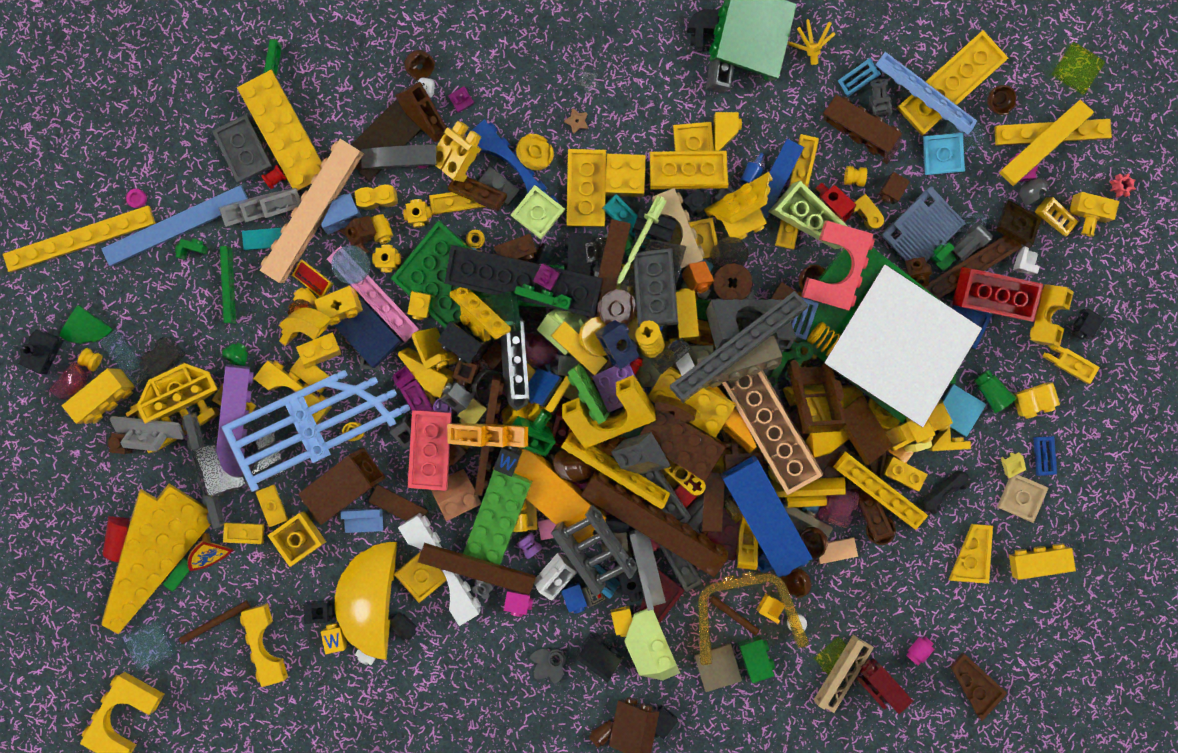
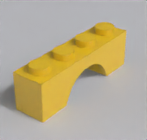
[253,360,332,425]
[240,603,288,687]

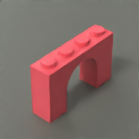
[801,221,875,310]

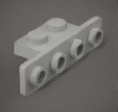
[110,416,185,451]

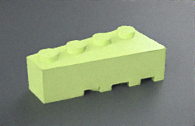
[768,181,847,249]

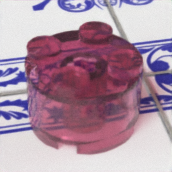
[818,489,859,528]

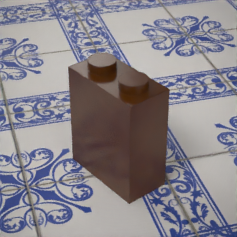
[609,697,659,753]

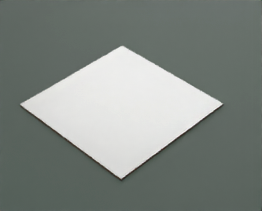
[824,265,982,427]

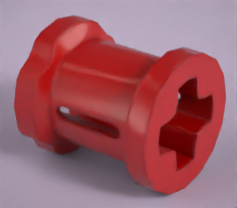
[261,165,287,190]

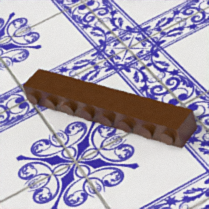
[581,470,728,577]

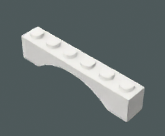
[398,513,481,626]

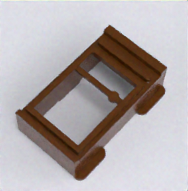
[787,360,847,434]

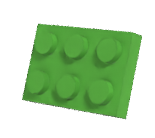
[568,363,611,424]

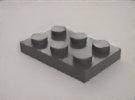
[212,114,273,184]

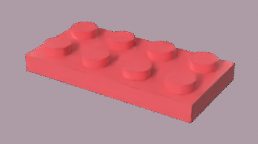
[408,410,452,491]

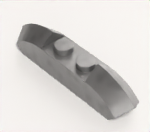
[501,312,529,411]

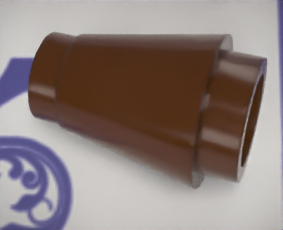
[588,720,613,748]

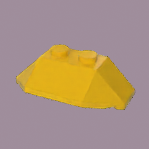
[136,363,218,424]

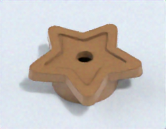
[564,109,588,134]

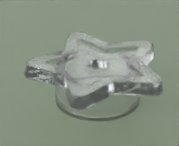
[576,70,600,94]

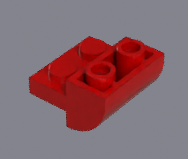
[102,516,130,563]

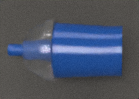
[740,153,765,185]

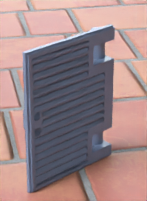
[881,186,966,262]

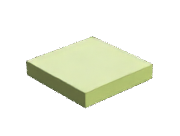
[511,185,565,240]

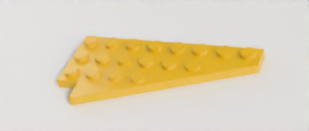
[102,483,211,634]

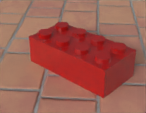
[952,267,1043,322]

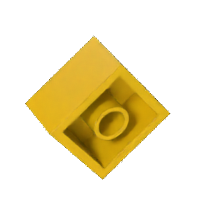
[605,154,646,197]
[267,511,326,567]

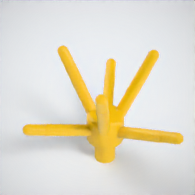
[787,19,835,65]

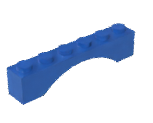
[467,119,559,204]

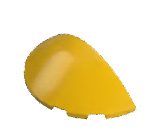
[334,542,397,660]

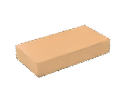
[818,537,858,564]

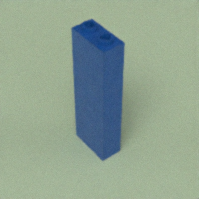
[720,455,812,578]

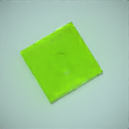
[1051,41,1105,95]

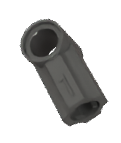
[953,222,993,261]

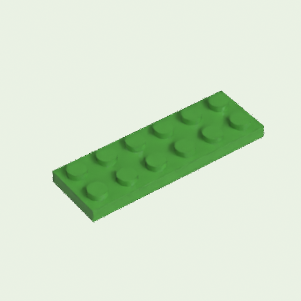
[463,470,532,565]

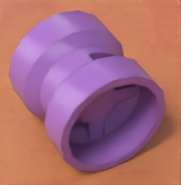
[433,398,456,417]
[516,532,543,559]

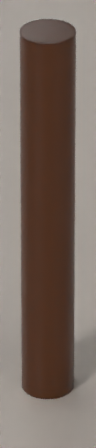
[709,595,760,636]

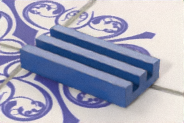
[1033,436,1057,476]

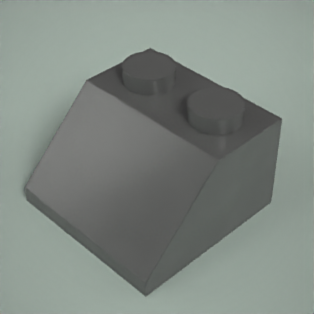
[611,432,671,474]

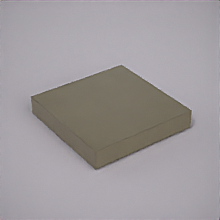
[694,643,742,692]

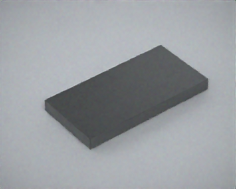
[633,248,679,328]

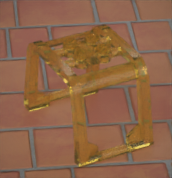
[698,571,809,665]

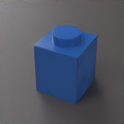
[561,582,587,614]

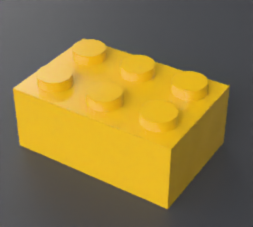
[61,368,136,424]

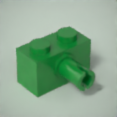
[512,409,556,456]

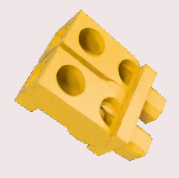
[435,121,482,182]

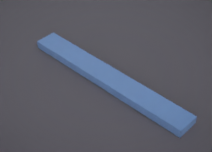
[101,185,248,267]

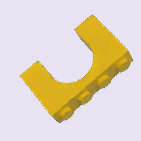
[620,288,699,346]
[562,375,656,449]
[80,672,165,753]

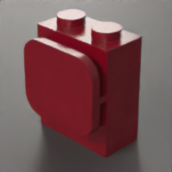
[857,658,914,714]

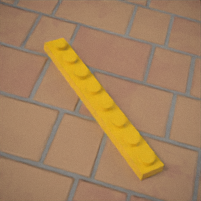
[3,206,156,273]

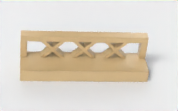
[814,635,874,713]

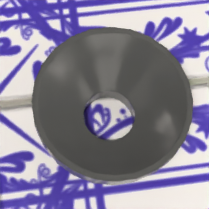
[472,369,504,404]

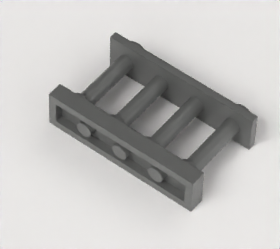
[551,505,637,596]

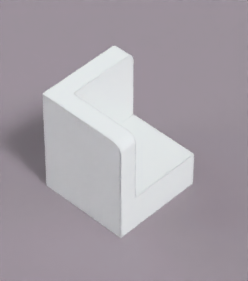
[1013,246,1040,275]

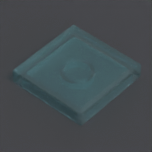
[123,620,175,672]

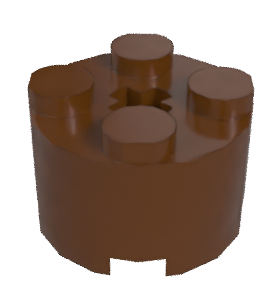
[713,263,753,300]

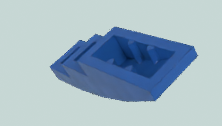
[761,139,804,219]

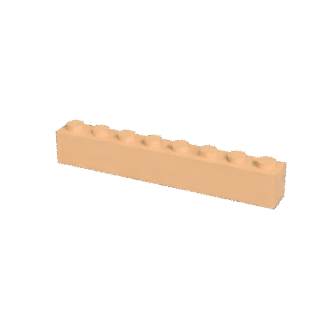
[260,139,364,283]

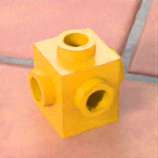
[403,199,432,228]
[372,245,401,273]

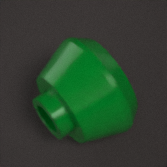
[222,343,248,366]

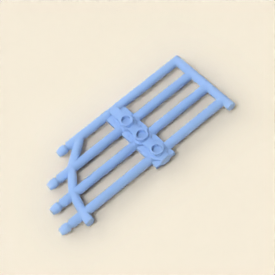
[221,370,411,492]

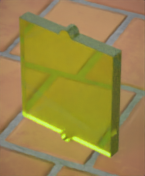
[814,636,859,676]

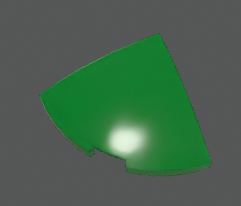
[59,305,113,344]

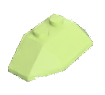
[624,609,680,680]

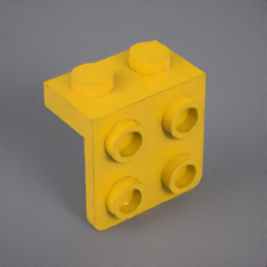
[411,327,459,369]

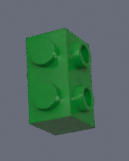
[738,635,776,684]

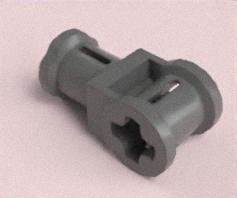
[868,78,892,116]

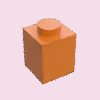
[682,261,714,294]

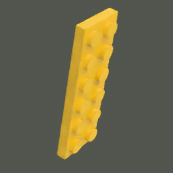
[897,30,1008,136]
[237,70,322,191]

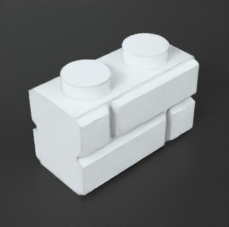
[534,553,577,600]

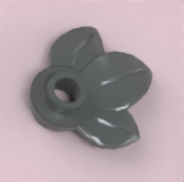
[530,649,566,684]

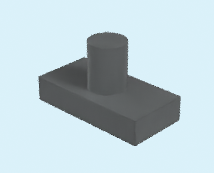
[478,166,520,205]

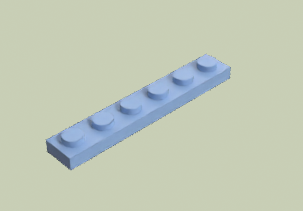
[876,52,977,135]

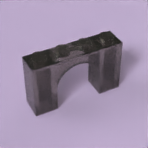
[191,430,285,498]

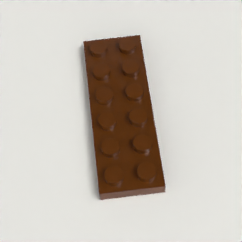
[474,374,504,496]

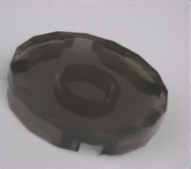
[710,237,749,270]

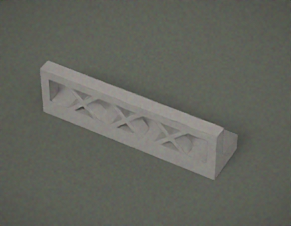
[628,530,666,611]

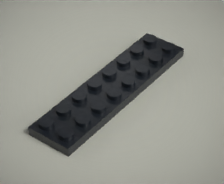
[444,245,603,317]

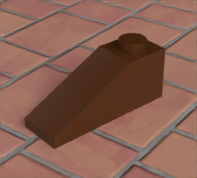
[395,82,447,142]

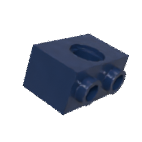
[595,320,640,370]

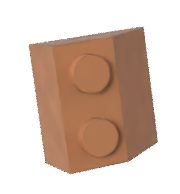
[431,469,481,521]

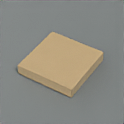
[997,474,1048,523]

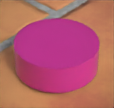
[126,189,147,209]

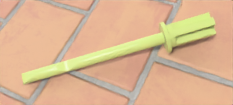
[617,196,667,284]

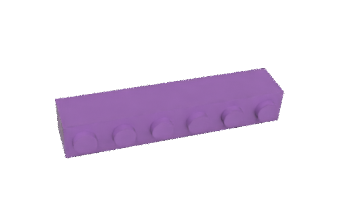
[213,364,254,484]

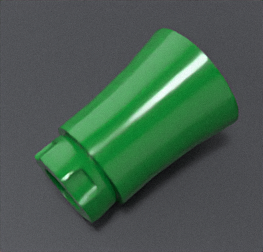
[974,369,1017,413]

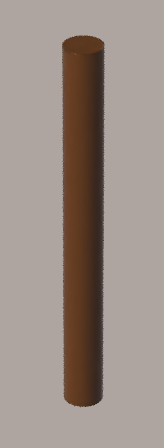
[179,600,251,644]

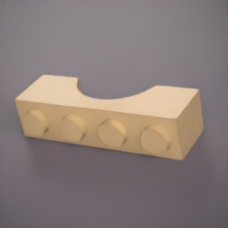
[652,188,705,270]

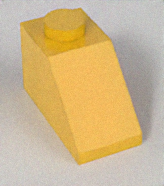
[713,112,742,151]

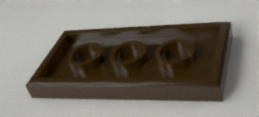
[351,100,422,182]

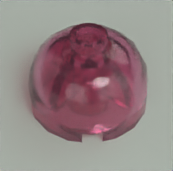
[525,333,559,368]
[48,361,87,400]

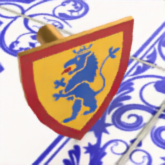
[187,533,234,571]

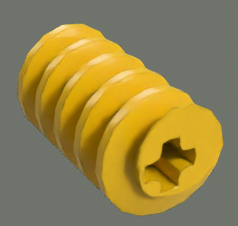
[635,320,665,358]

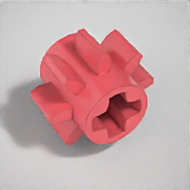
[1109,173,1136,197]

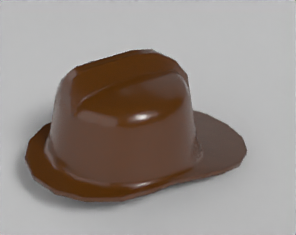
[553,449,597,484]

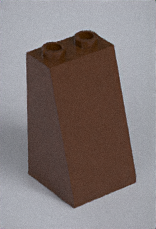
[298,448,386,525]

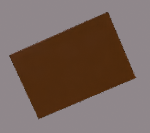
[843,396,893,465]

